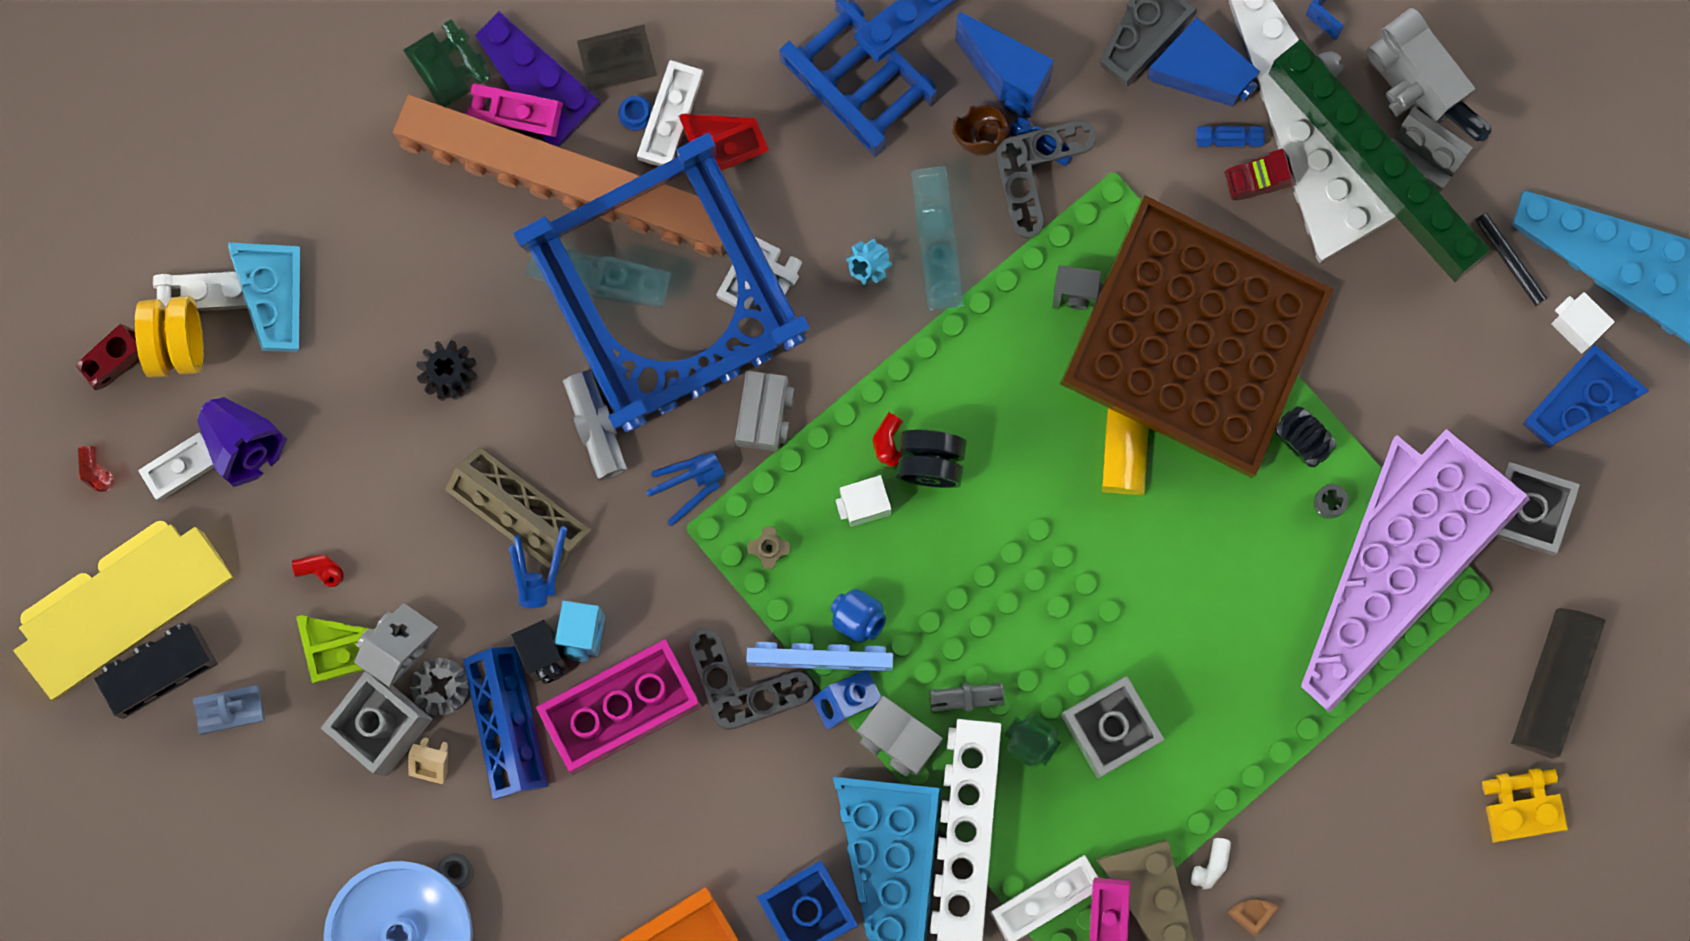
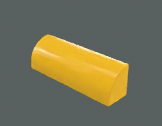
[1102,408,1149,496]

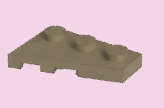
[1096,840,1194,941]

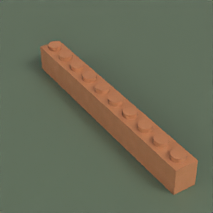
[393,94,726,257]

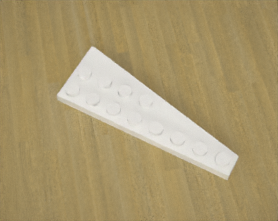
[1228,0,1397,264]

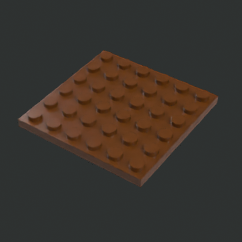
[1060,195,1334,478]

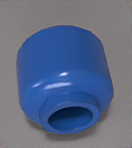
[831,589,886,643]

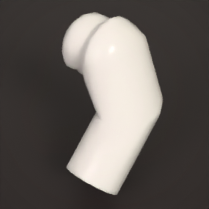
[1191,838,1231,890]

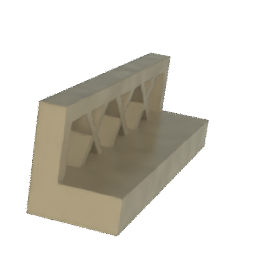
[445,447,591,574]

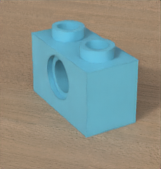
[555,601,606,662]

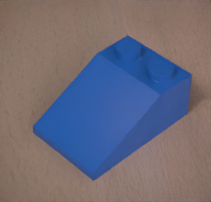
[955,12,1054,117]

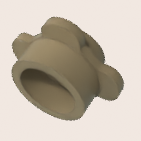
[747,526,790,569]

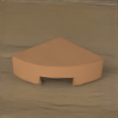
[1227,900,1279,937]

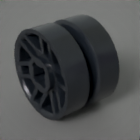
[896,430,967,488]

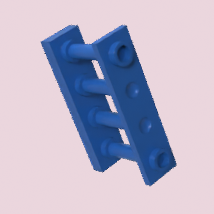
[779,0,936,157]

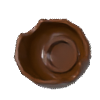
[952,104,1010,156]

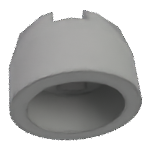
[1317,51,1344,77]

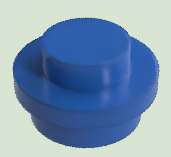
[618,96,653,131]

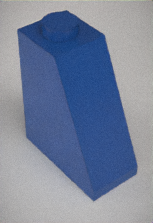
[1147,17,1260,107]

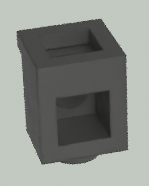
[1052,265,1104,310]

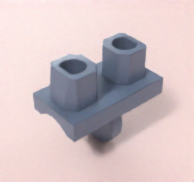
[193,685,265,735]

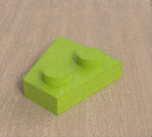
[296,615,374,684]

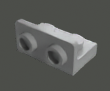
[1392,107,1473,192]

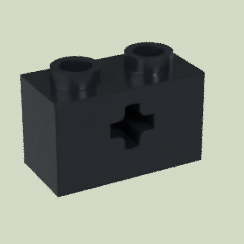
[510,620,569,684]

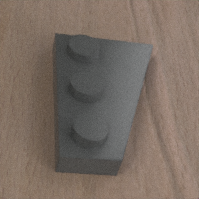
[1100,0,1197,87]

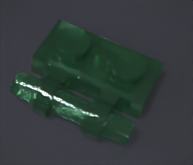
[403,19,490,107]

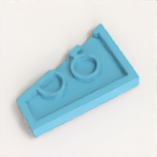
[227,242,300,352]

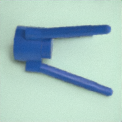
[646,452,725,526]
[509,526,567,609]

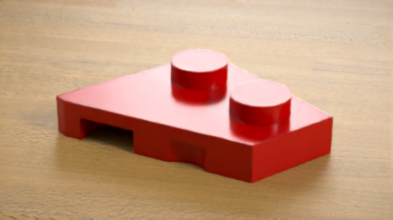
[678,113,769,171]

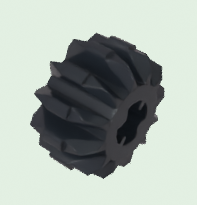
[416,340,477,401]
[1276,406,1336,468]

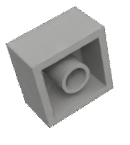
[1495,462,1580,557]
[321,671,433,776]
[1061,676,1164,779]

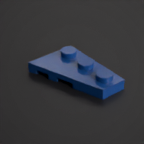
[1522,344,1649,447]

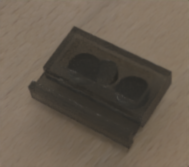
[577,25,657,92]

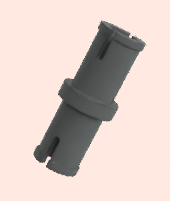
[929,682,1005,712]

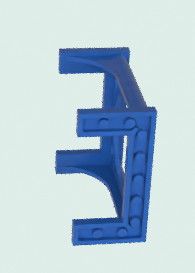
[513,132,810,433]

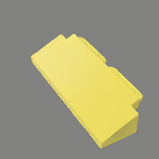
[13,521,234,701]

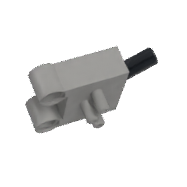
[1366,8,1492,142]

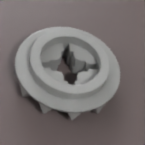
[410,657,469,716]

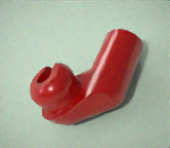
[872,412,903,467]
[292,554,344,588]

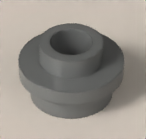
[437,853,474,890]

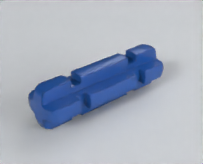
[1010,116,1074,166]
[1196,126,1265,147]

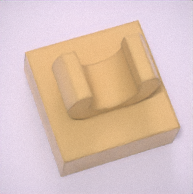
[408,737,448,784]

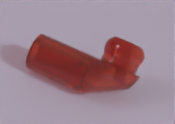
[77,446,115,492]

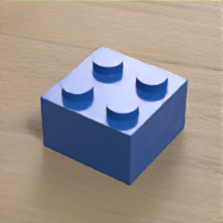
[757,861,858,941]

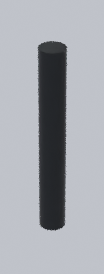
[1475,212,1548,306]

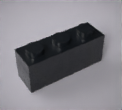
[94,623,218,719]

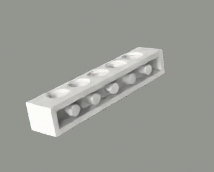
[930,719,1001,941]

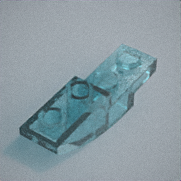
[910,166,964,310]
[525,248,672,308]

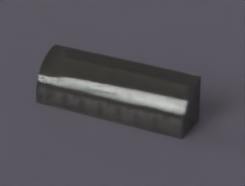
[1511,608,1606,759]

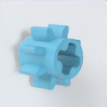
[846,239,892,285]

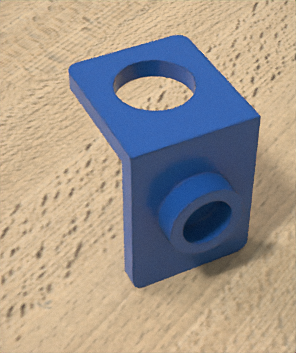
[1306,0,1344,40]
[813,671,881,730]

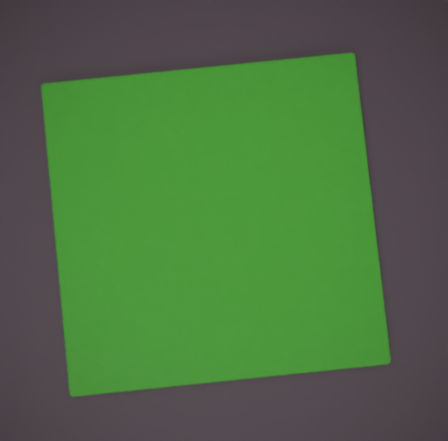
[687,173,1490,941]

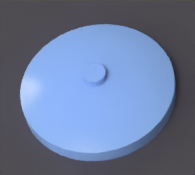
[324,861,473,941]

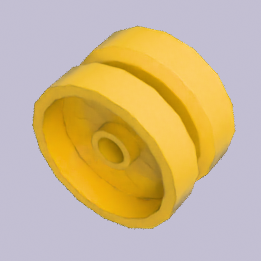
[135,296,204,378]

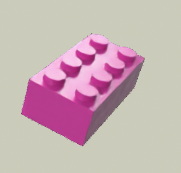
[536,639,702,775]

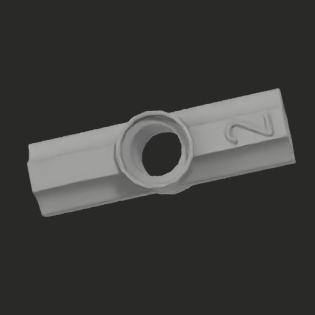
[563,370,628,481]

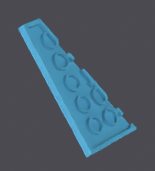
[1512,190,1690,347]
[833,777,942,941]

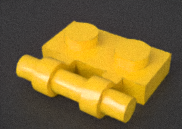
[1482,768,1568,843]

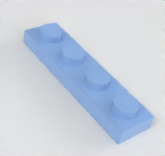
[746,642,893,672]

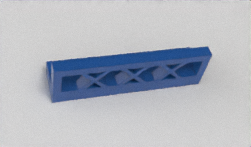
[463,646,548,800]

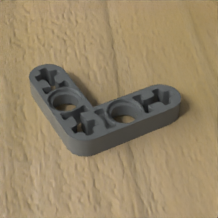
[996,120,1097,239]
[689,628,814,730]

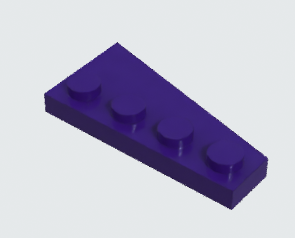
[475,11,601,147]

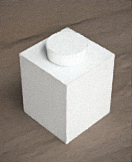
[1551,292,1615,354]
[835,475,891,527]

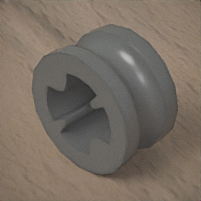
[1314,484,1349,519]

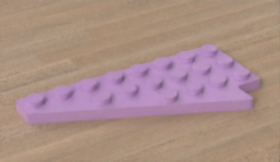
[1301,429,1530,713]

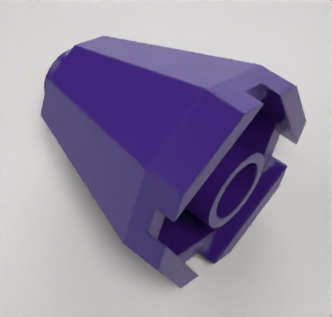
[197,397,287,487]

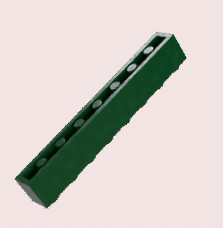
[1268,39,1490,282]

